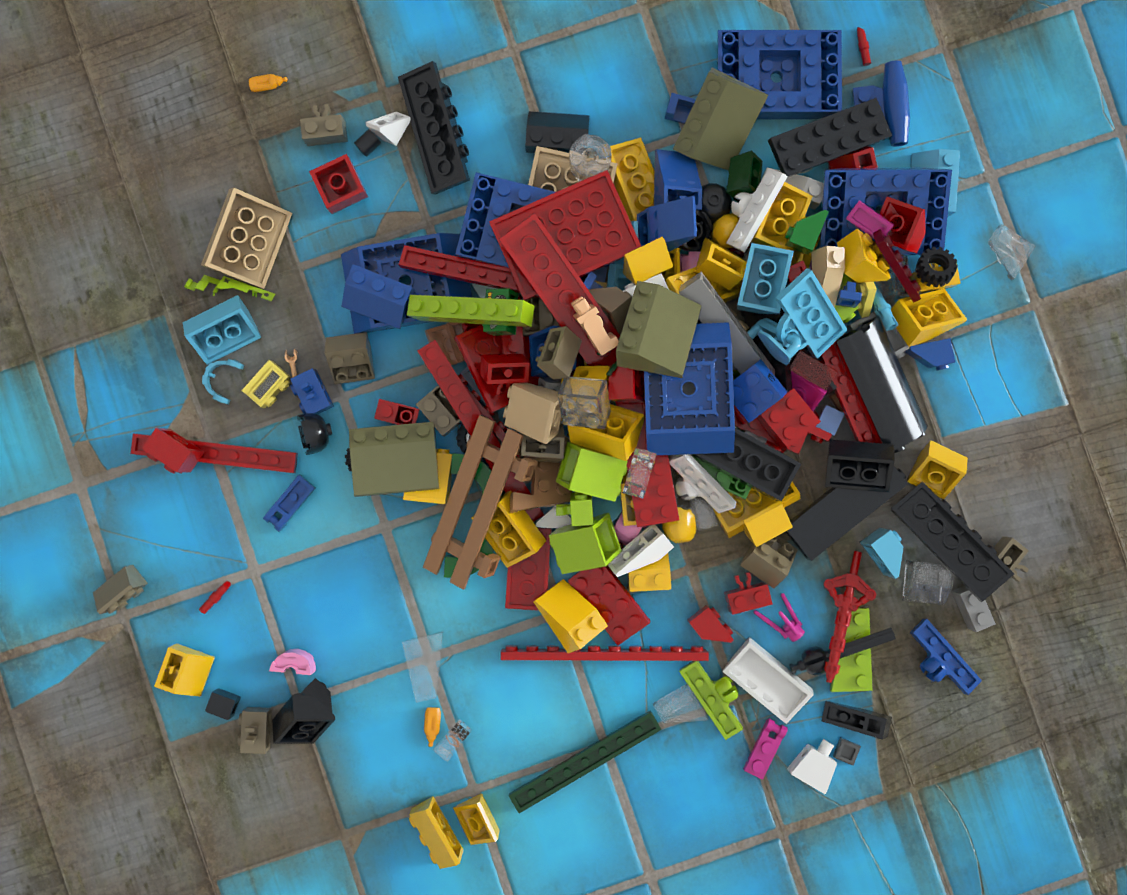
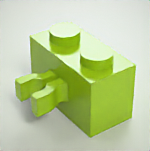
[556,492,593,526]

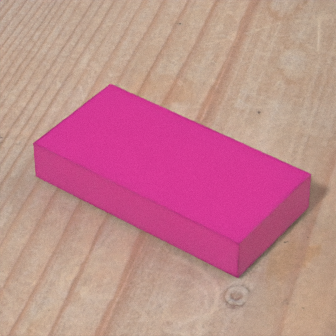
[846,200,894,238]

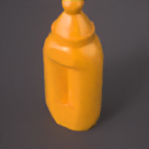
[249,74,288,92]
[424,707,441,747]

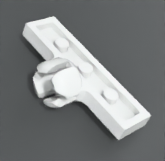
[727,168,787,252]
[669,454,736,513]

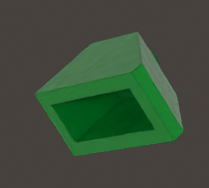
[784,210,829,255]

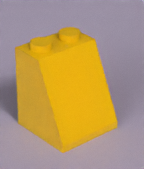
[403,449,452,504]

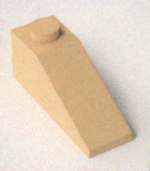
[811,246,845,308]

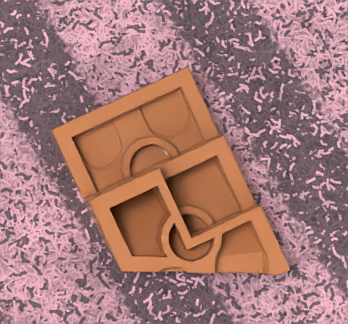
[425,322,465,365]

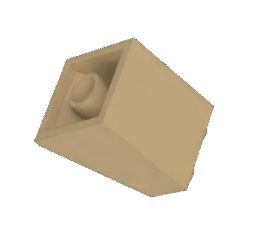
[503,383,567,444]

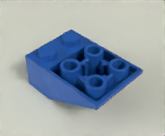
[654,149,702,211]
[637,196,697,252]

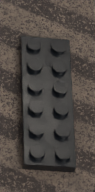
[768,98,892,178]

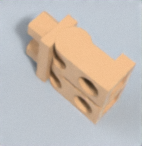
[571,296,619,355]

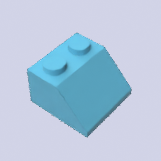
[860,528,903,579]

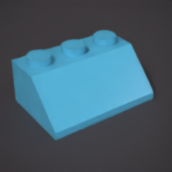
[910,149,960,217]
[737,243,794,314]
[183,295,261,365]

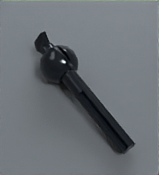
[789,627,896,675]

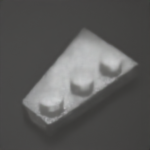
[402,632,443,703]

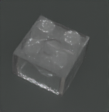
[558,377,611,429]

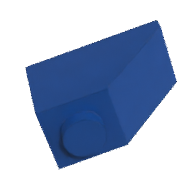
[905,338,955,371]

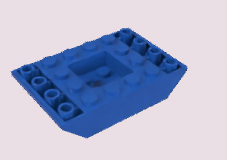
[717,30,842,119]
[819,168,952,255]
[455,172,581,279]
[341,233,472,334]
[644,322,735,456]

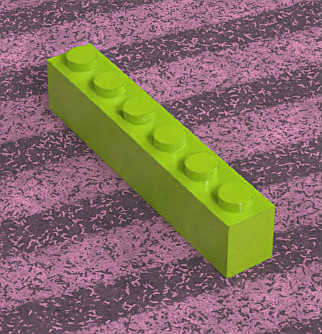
[407,295,534,327]

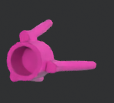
[753,593,805,642]

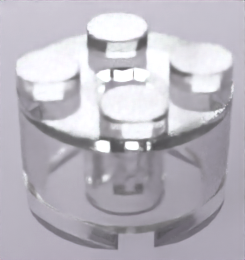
[569,134,612,181]

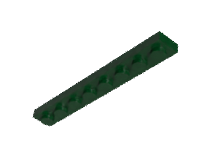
[509,710,662,813]

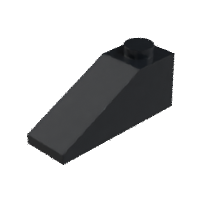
[821,701,892,740]

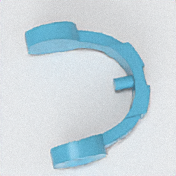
[202,359,244,405]

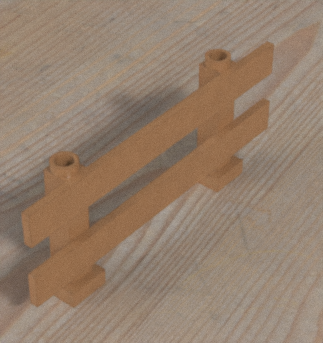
[423,415,538,590]

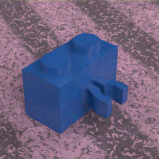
[290,368,334,415]

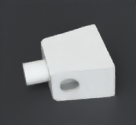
[787,739,837,794]

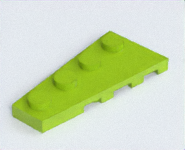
[830,607,873,692]

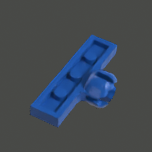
[910,619,982,695]

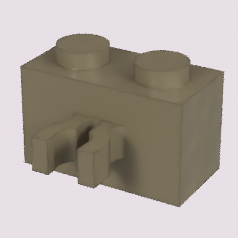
[300,104,348,146]
[535,326,582,379]
[994,536,1029,582]
[237,707,272,754]

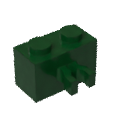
[727,150,763,203]

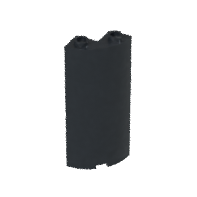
[836,316,928,453]

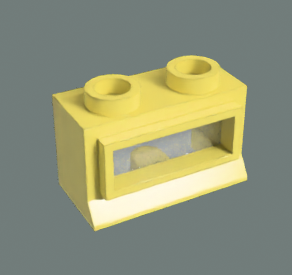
[242,360,292,408]

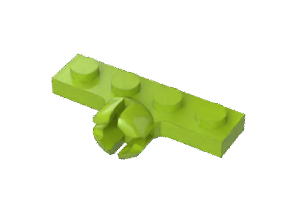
[679,661,743,740]

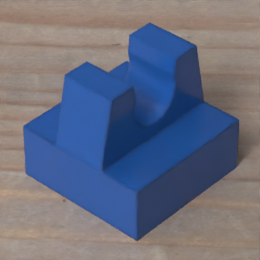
[835,281,862,308]

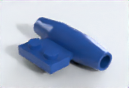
[853,60,910,147]

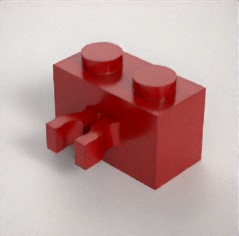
[480,354,530,395]
[724,572,773,615]

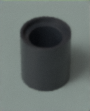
[354,129,381,157]

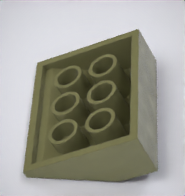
[673,67,768,170]
[616,281,701,378]
[349,422,439,497]

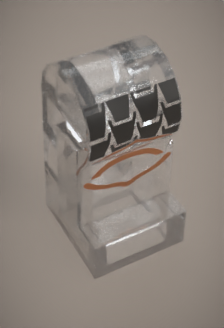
[433,719,472,762]

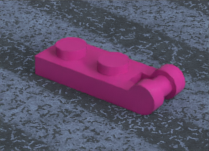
[743,718,788,780]

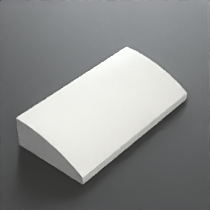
[723,637,814,724]

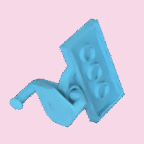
[747,268,847,365]

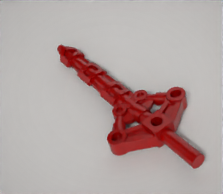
[823,551,876,683]

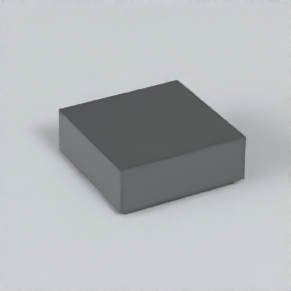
[833,737,861,765]

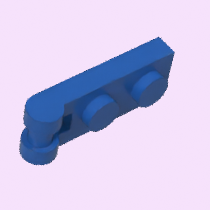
[263,475,316,532]

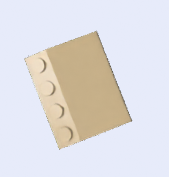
[528,146,618,192]
[201,188,292,289]

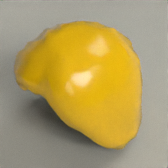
[711,213,740,248]
[662,507,696,543]

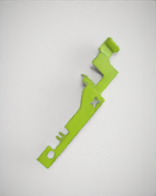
[184,275,276,302]

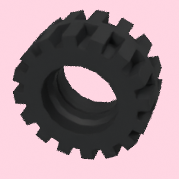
[915,247,958,287]

